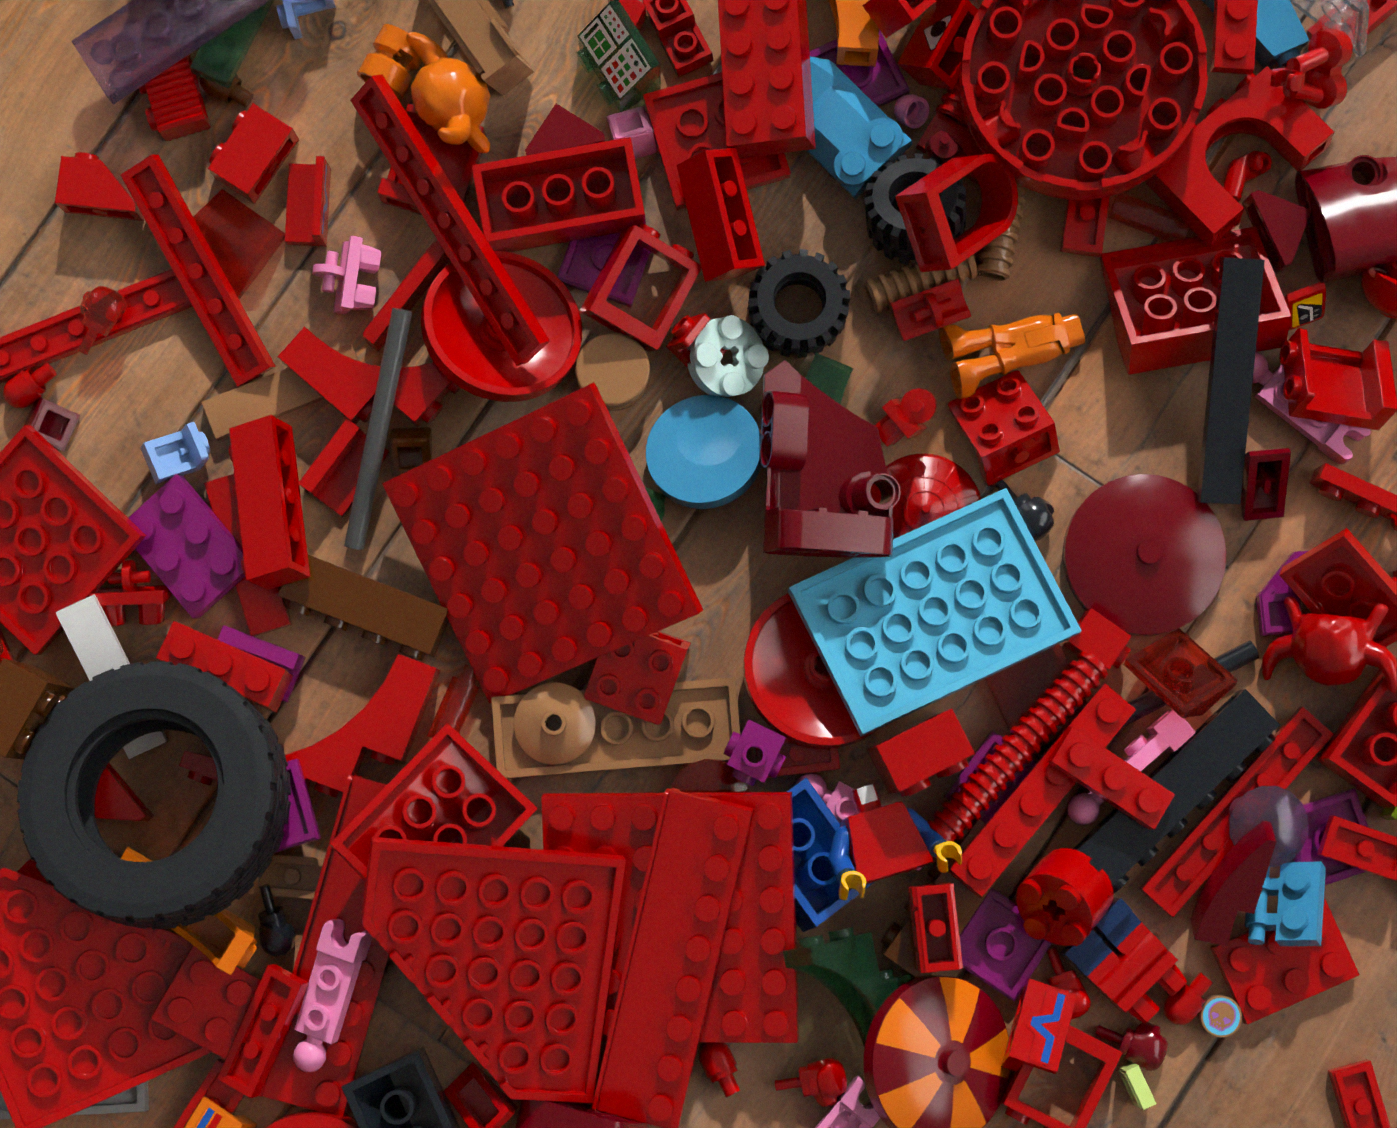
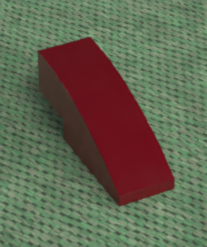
[1191,821,1276,946]

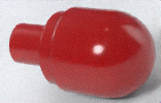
[3,363,57,409]
[1163,972,1213,1025]
[699,1042,741,1098]

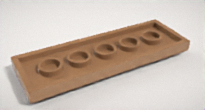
[491,677,740,779]

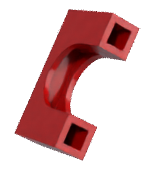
[1145,66,1334,248]

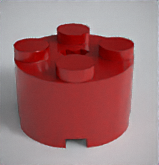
[1016,848,1114,946]

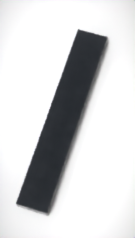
[1197,257,1265,504]

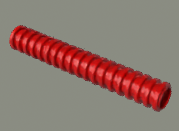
[927,651,1108,842]

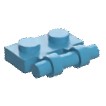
[1245,861,1326,946]

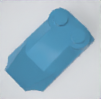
[806,56,913,200]

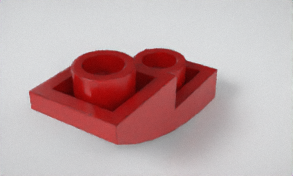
[642,0,714,77]

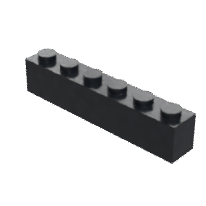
[1072,689,1280,894]

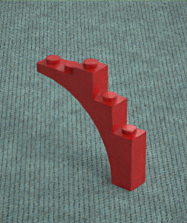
[179,654,441,798]

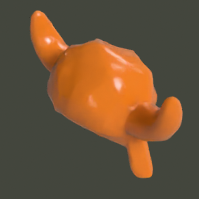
[406,32,491,153]

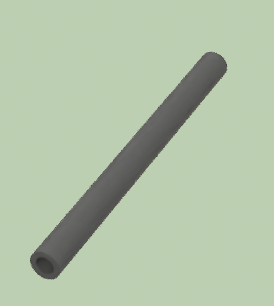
[344,308,413,550]

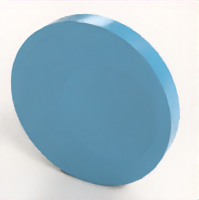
[646,395,762,509]

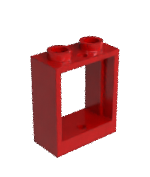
[579,223,701,351]
[1001,1025,1123,1128]

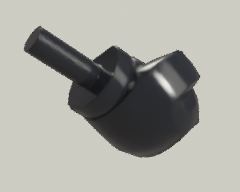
[995,480,1054,542]
[258,884,296,957]

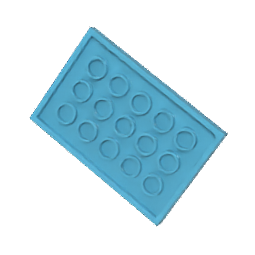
[788,488,1082,737]

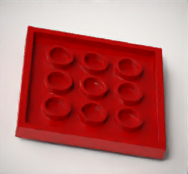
[0,425,147,655]

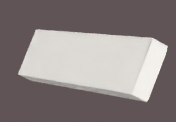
[56,594,168,759]

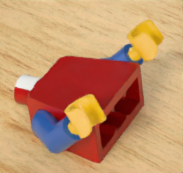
[828,784,962,900]

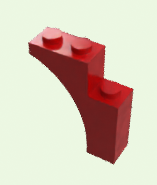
[277,326,461,427]

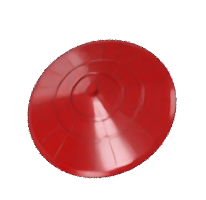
[870,453,981,539]

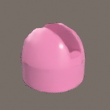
[894,94,929,129]

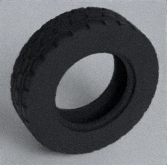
[17,661,291,930]

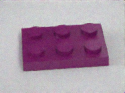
[128,474,245,619]

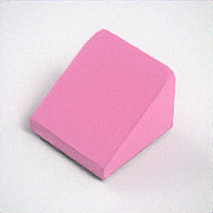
[606,106,657,159]

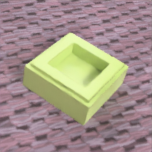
[1118,1062,1157,1110]

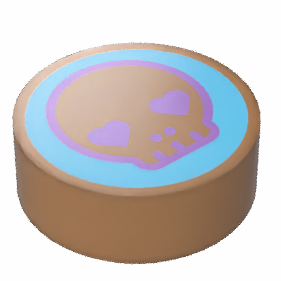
[1198,995,1242,1037]

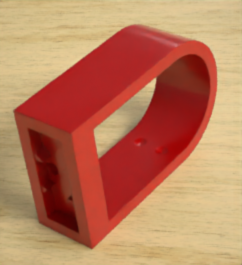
[895,153,1018,272]

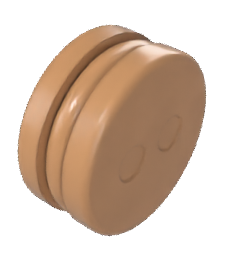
[575,332,650,411]

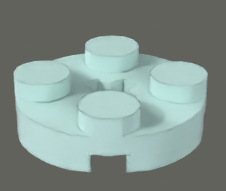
[687,315,769,397]

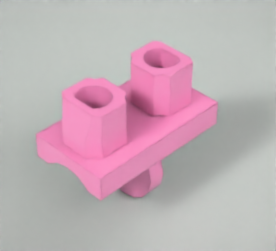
[312,236,381,315]

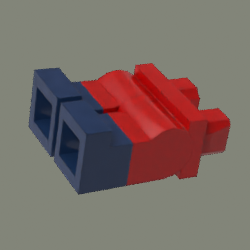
[1060,898,1187,1024]

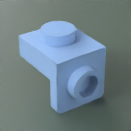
[277,0,336,39]
[140,422,210,484]

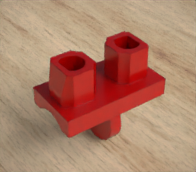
[889,278,972,341]
[874,388,937,447]
[89,560,172,626]

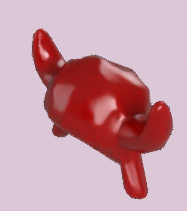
[1261,596,1397,693]

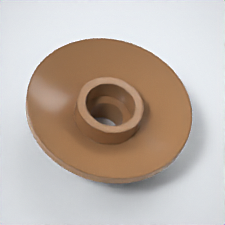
[514,683,596,765]

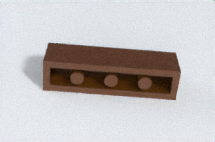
[278,555,449,661]
[880,819,1002,978]

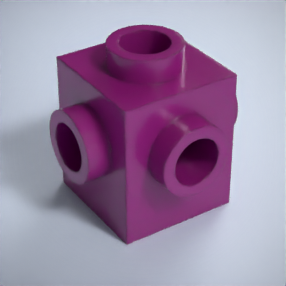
[723,719,786,786]

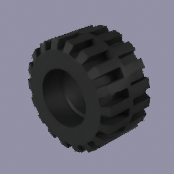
[864,154,966,265]
[748,249,850,358]

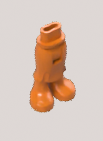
[939,312,1085,399]

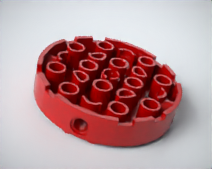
[959,0,1208,200]

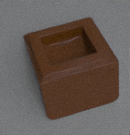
[389,427,432,476]

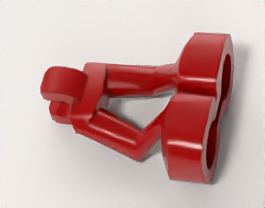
[1270,28,1353,109]

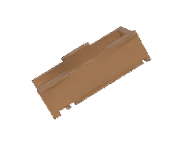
[428,0,534,96]

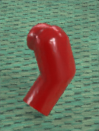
[1223,151,1272,202]

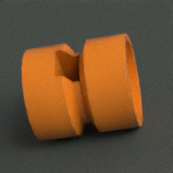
[357,24,422,100]

